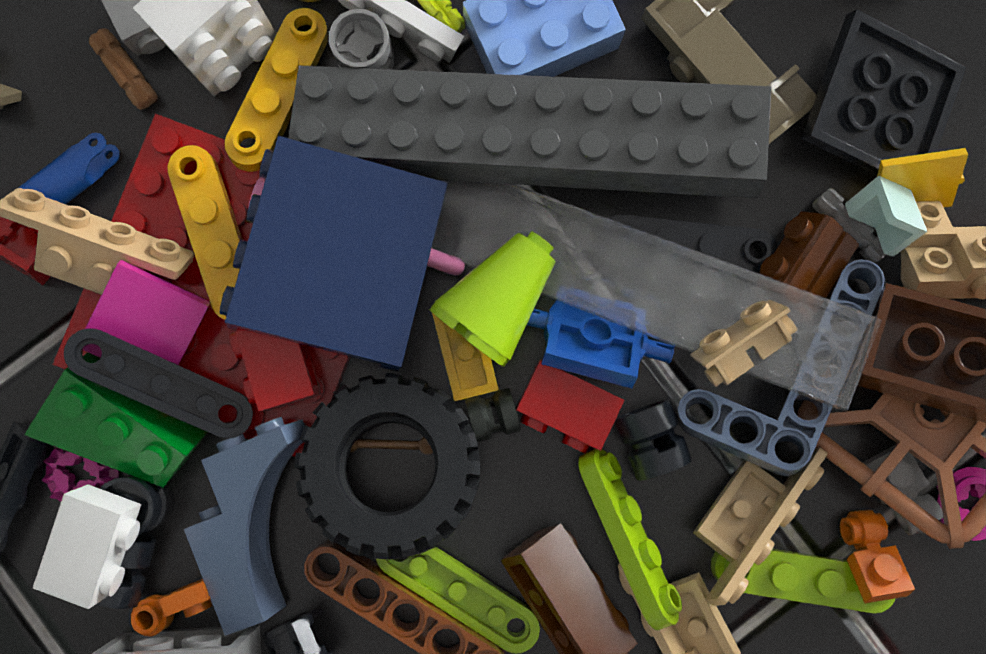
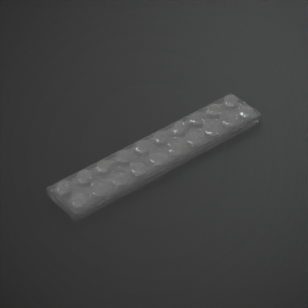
[431,180,882,411]

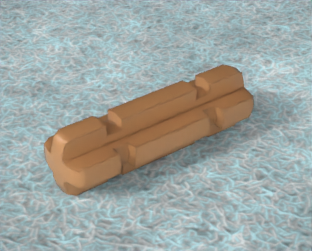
[89,28,157,110]

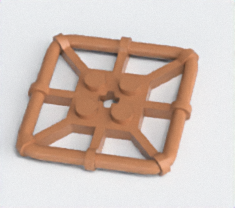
[797,286,986,549]

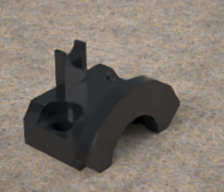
[262,607,334,654]

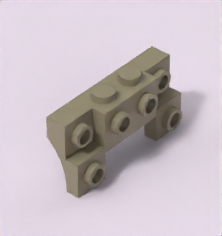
[641,0,817,144]

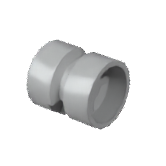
[329,9,394,70]

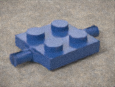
[527,285,675,388]

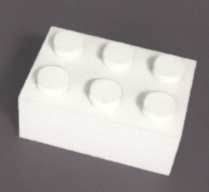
[133,0,276,97]

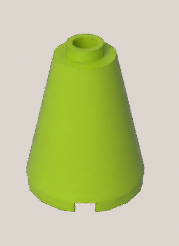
[429,231,556,367]

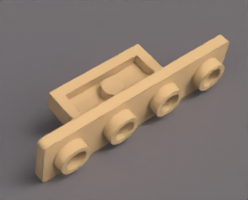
[0,188,194,295]
[693,447,828,606]
[618,563,741,654]

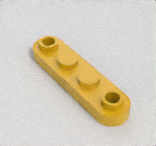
[225,8,328,172]
[168,145,242,320]

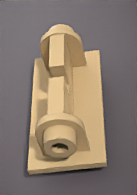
[690,299,797,387]

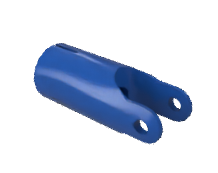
[18,133,120,204]

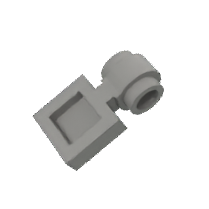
[863,444,943,536]

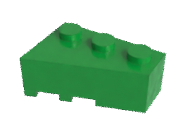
[24,352,208,487]

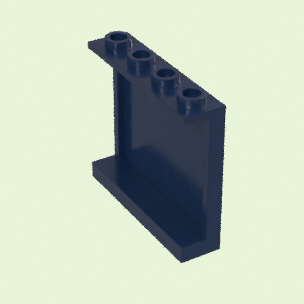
[220,136,448,372]

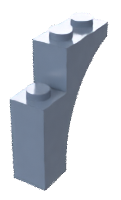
[184,417,305,636]

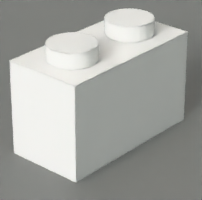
[33,484,141,609]

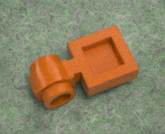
[840,509,915,603]
[131,578,213,637]

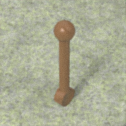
[350,437,433,455]

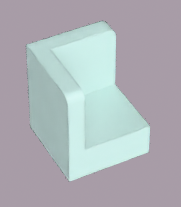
[845,176,927,257]

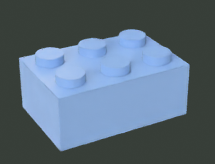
[463,0,626,77]

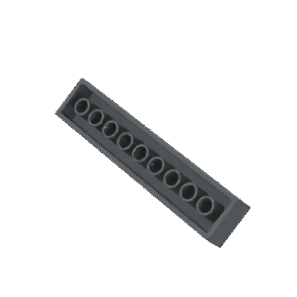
[288,65,772,199]

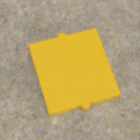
[877,148,968,207]

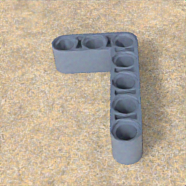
[678,259,885,476]

